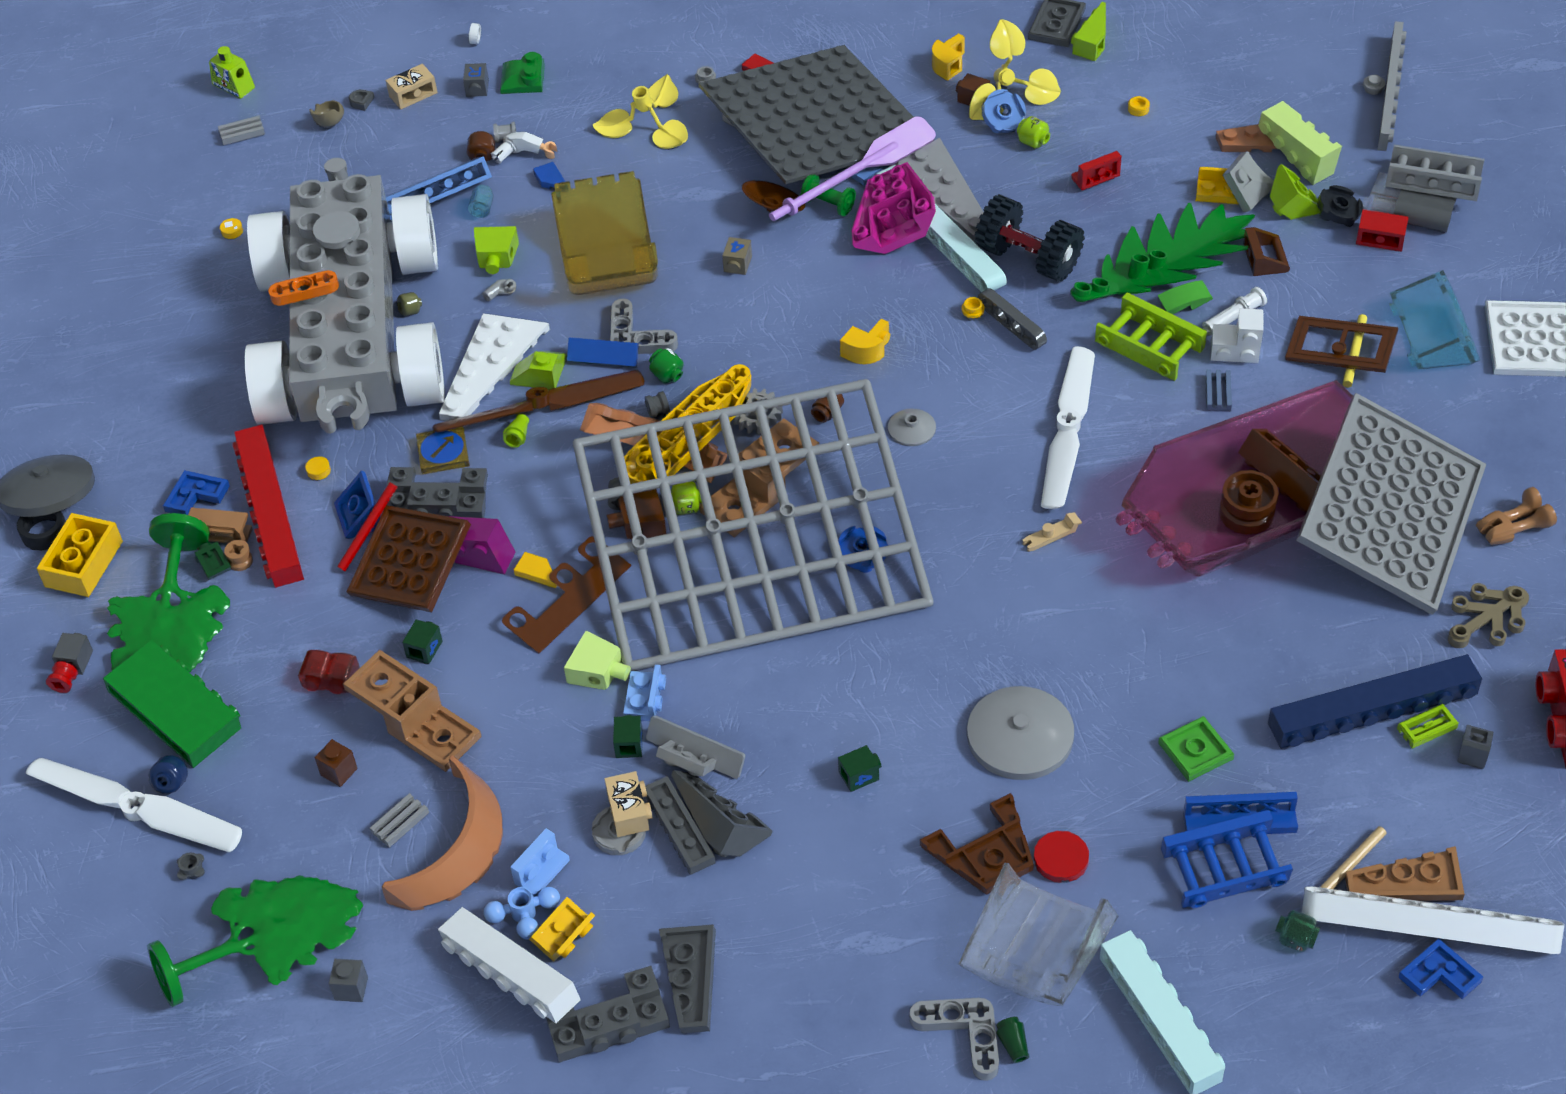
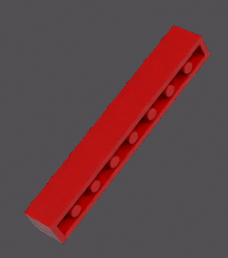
[232,424,304,588]

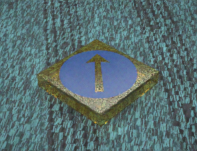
[416,427,470,474]

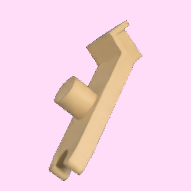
[1023,512,1082,552]

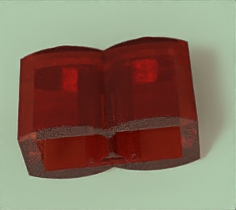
[298,650,360,694]

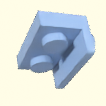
[623,664,666,721]
[510,828,570,897]

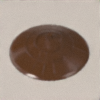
[742,180,805,212]

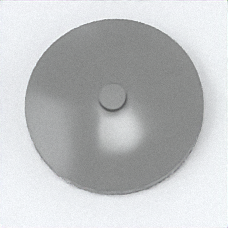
[967,686,1074,780]

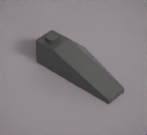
[671,770,773,857]

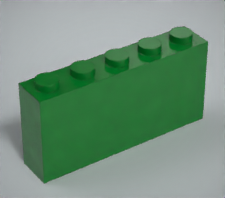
[103,640,241,768]

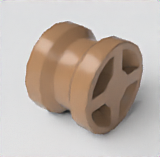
[224,540,253,571]

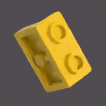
[1196,167,1239,204]

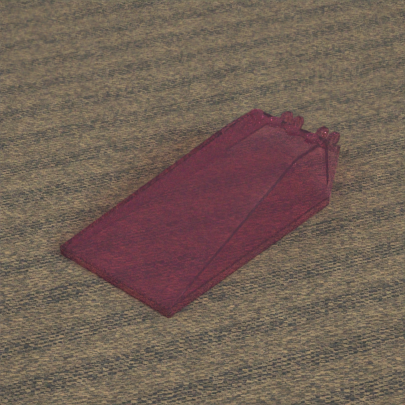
[1115,380,1353,577]

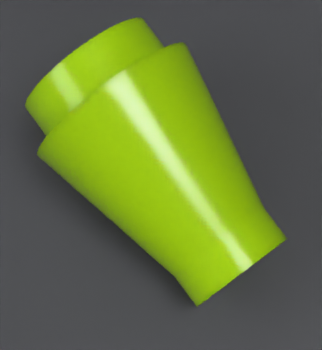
[503,414,529,448]

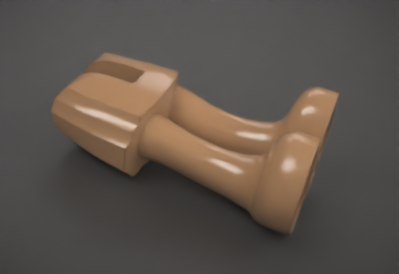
[1476,487,1557,545]

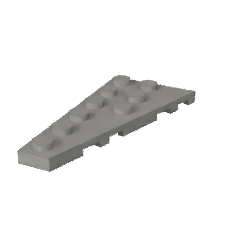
[889,138,984,243]

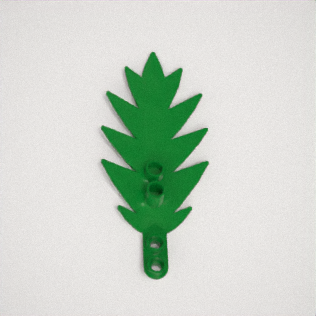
[1070,203,1255,302]

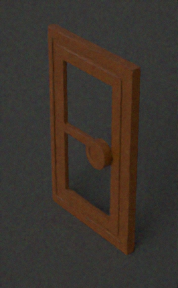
[1285,316,1398,373]

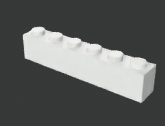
[438,907,581,1023]

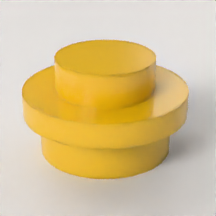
[961,297,985,318]

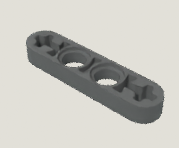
[978,288,1047,350]

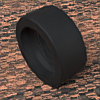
[17,511,66,551]

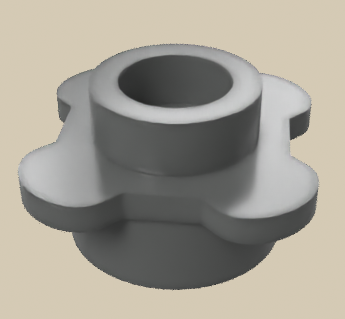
[177,852,205,880]

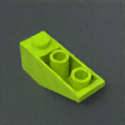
[1071,2,1106,61]

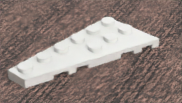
[439,313,550,421]

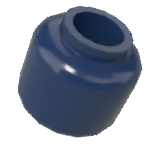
[148,755,188,794]

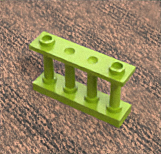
[1095,292,1207,381]

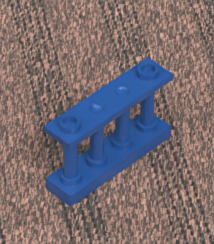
[1161,810,1293,908]

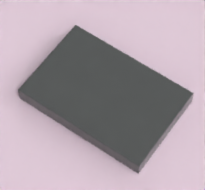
[1028,0,1086,47]

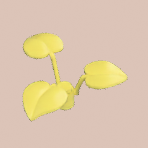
[969,19,1061,120]
[592,74,688,149]

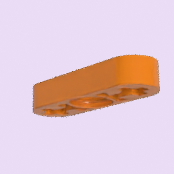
[268,270,339,306]

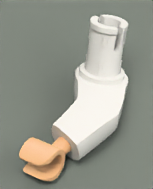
[491,132,557,164]

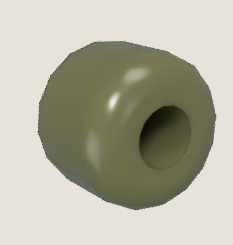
[397,292,422,316]

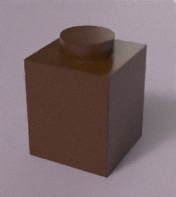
[956,73,990,106]
[314,739,358,787]

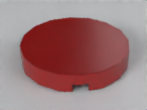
[1034,831,1089,883]

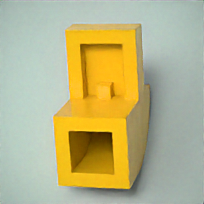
[932,33,965,81]
[840,319,890,364]

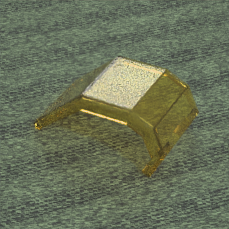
[551,171,658,295]

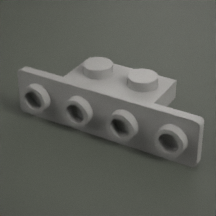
[646,715,745,779]

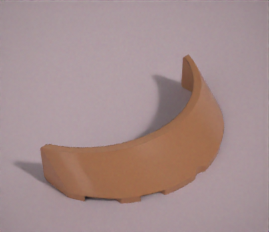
[580,403,727,483]
[382,755,503,911]

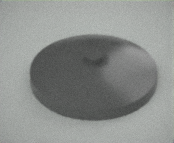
[0,454,95,517]

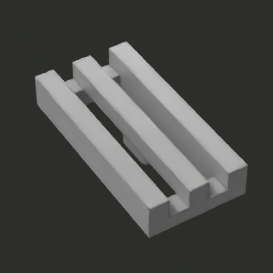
[218,116,265,145]
[370,793,429,848]

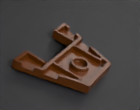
[920,793,1034,895]

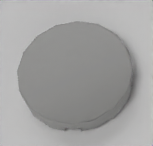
[313,211,360,249]
[592,807,646,855]

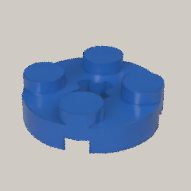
[838,526,888,573]

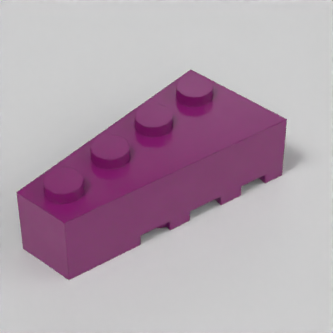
[448,516,516,575]

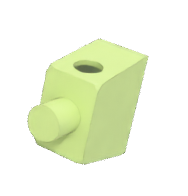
[564,631,631,690]

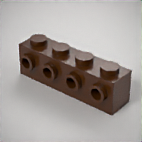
[1238,429,1321,512]

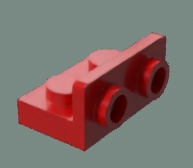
[1071,151,1122,190]

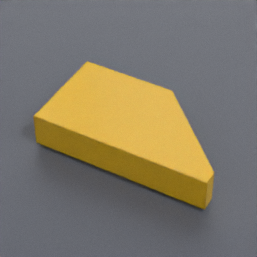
[514,552,557,588]

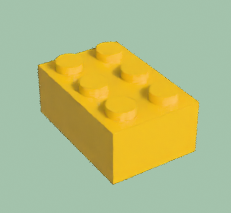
[36,513,123,597]

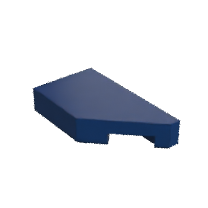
[533,162,569,192]

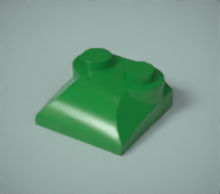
[500,52,545,94]

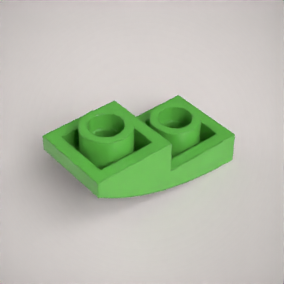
[1158,280,1213,314]

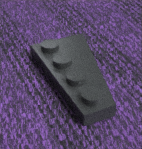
[659,924,716,1033]

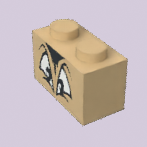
[385,64,438,109]
[604,771,653,837]

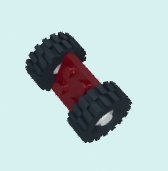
[974,194,1085,282]

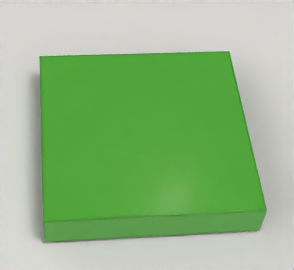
[1158,716,1234,782]

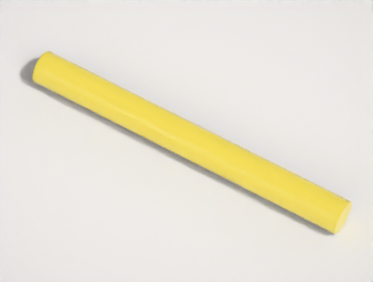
[1342,314,1367,388]

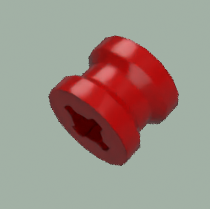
[46,661,78,693]

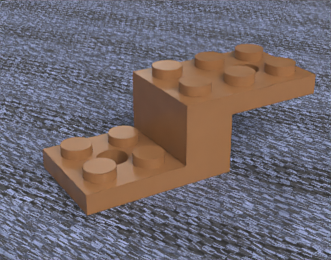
[699,418,819,537]
[343,650,482,772]

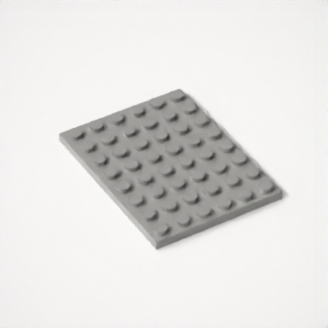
[1296,393,1486,615]

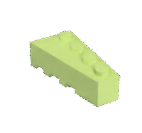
[1258,101,1342,185]

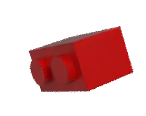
[1356,209,1408,252]

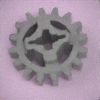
[733,388,783,434]

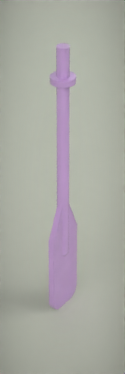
[769,117,936,221]

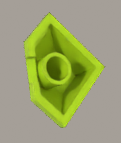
[1270,164,1320,220]
[510,351,567,390]

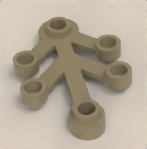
[1448,583,1529,648]

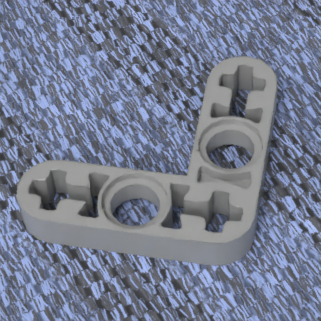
[610,299,678,354]
[910,998,999,1081]

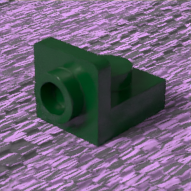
[194,542,231,580]

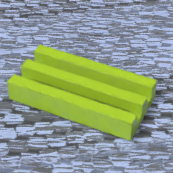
[1397,704,1459,749]

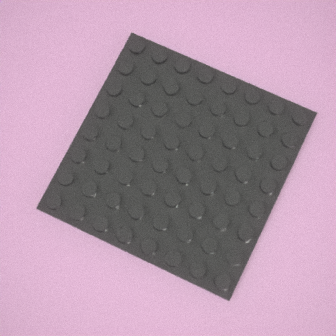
[699,45,934,184]

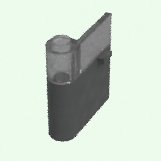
[1362,172,1457,232]

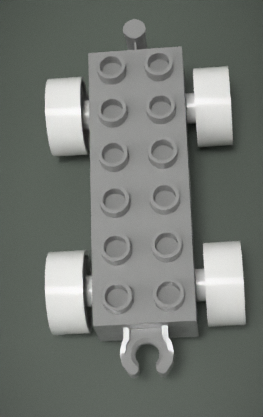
[245,158,445,433]

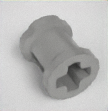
[493,122,516,143]

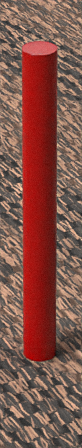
[337,482,398,572]

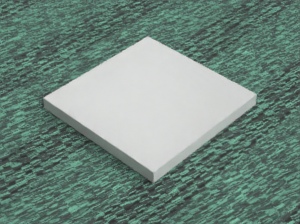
[1484,301,1566,377]

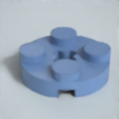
[981,89,1026,134]

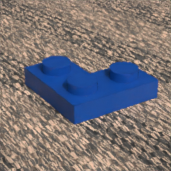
[163,470,230,515]
[1398,939,1483,999]

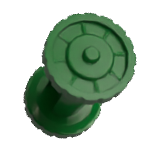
[800,174,856,217]

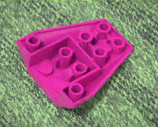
[851,162,936,254]

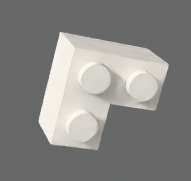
[1211,308,1263,363]

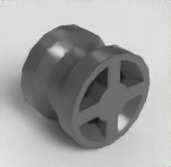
[644,391,670,418]

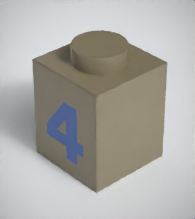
[722,237,752,275]

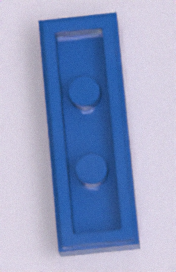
[567,337,639,367]

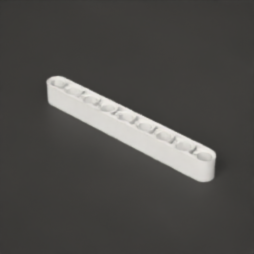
[1301,887,1565,954]

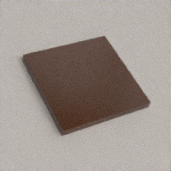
[346,505,471,613]

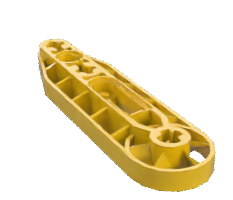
[624,364,751,484]

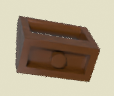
[1243,227,1290,276]

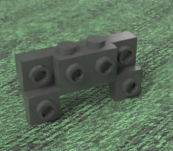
[387,467,488,518]
[546,966,670,1063]

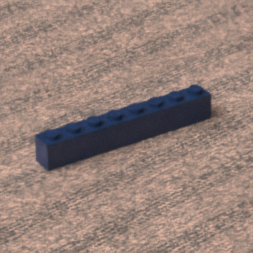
[1268,654,1482,749]

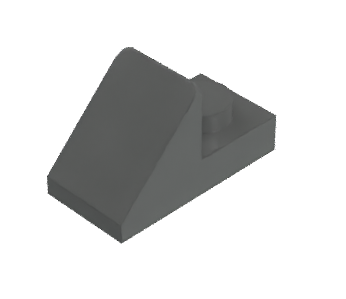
[1457,725,1494,769]

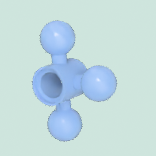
[483,887,560,940]

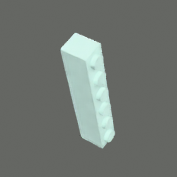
[1100,930,1225,1094]

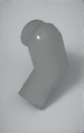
[482,279,516,301]

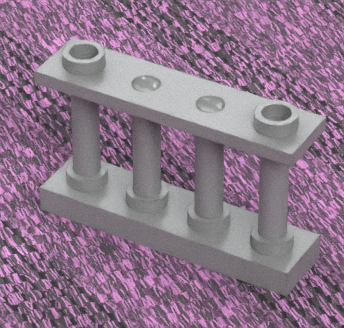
[1385,145,1484,201]

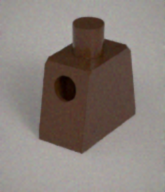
[606,489,667,539]

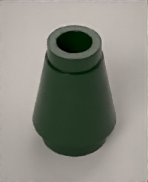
[996,1016,1030,1063]

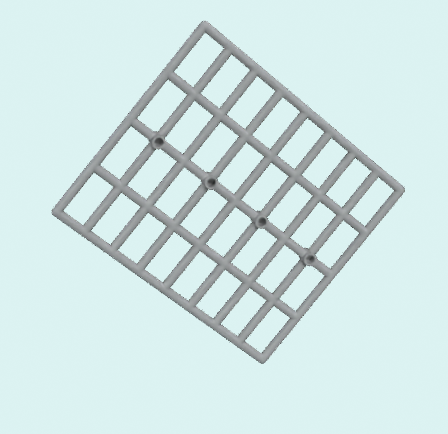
[573,379,934,672]

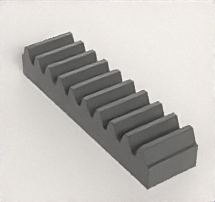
[645,776,716,875]

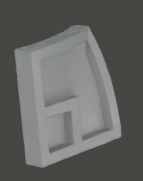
[1223,151,1274,213]

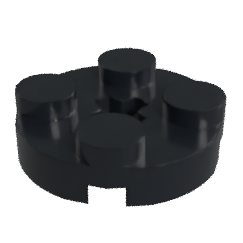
[1317,185,1363,227]

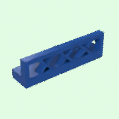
[1183,792,1298,834]

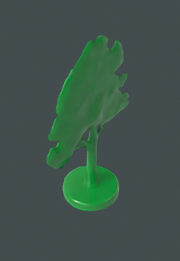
[107,513,230,672]
[147,875,363,1007]

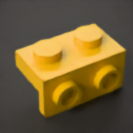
[529,897,595,962]

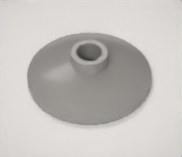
[888,409,936,446]

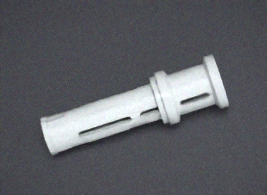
[1202,287,1267,336]

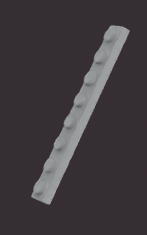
[1377,21,1407,151]

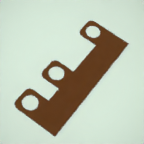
[502,536,632,653]

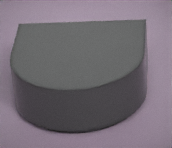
[349,89,374,111]

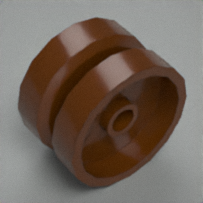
[1219,470,1279,535]

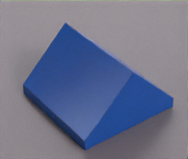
[334,471,380,539]

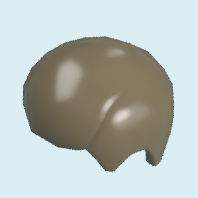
[309,100,344,128]

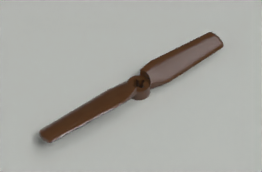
[432,370,645,433]

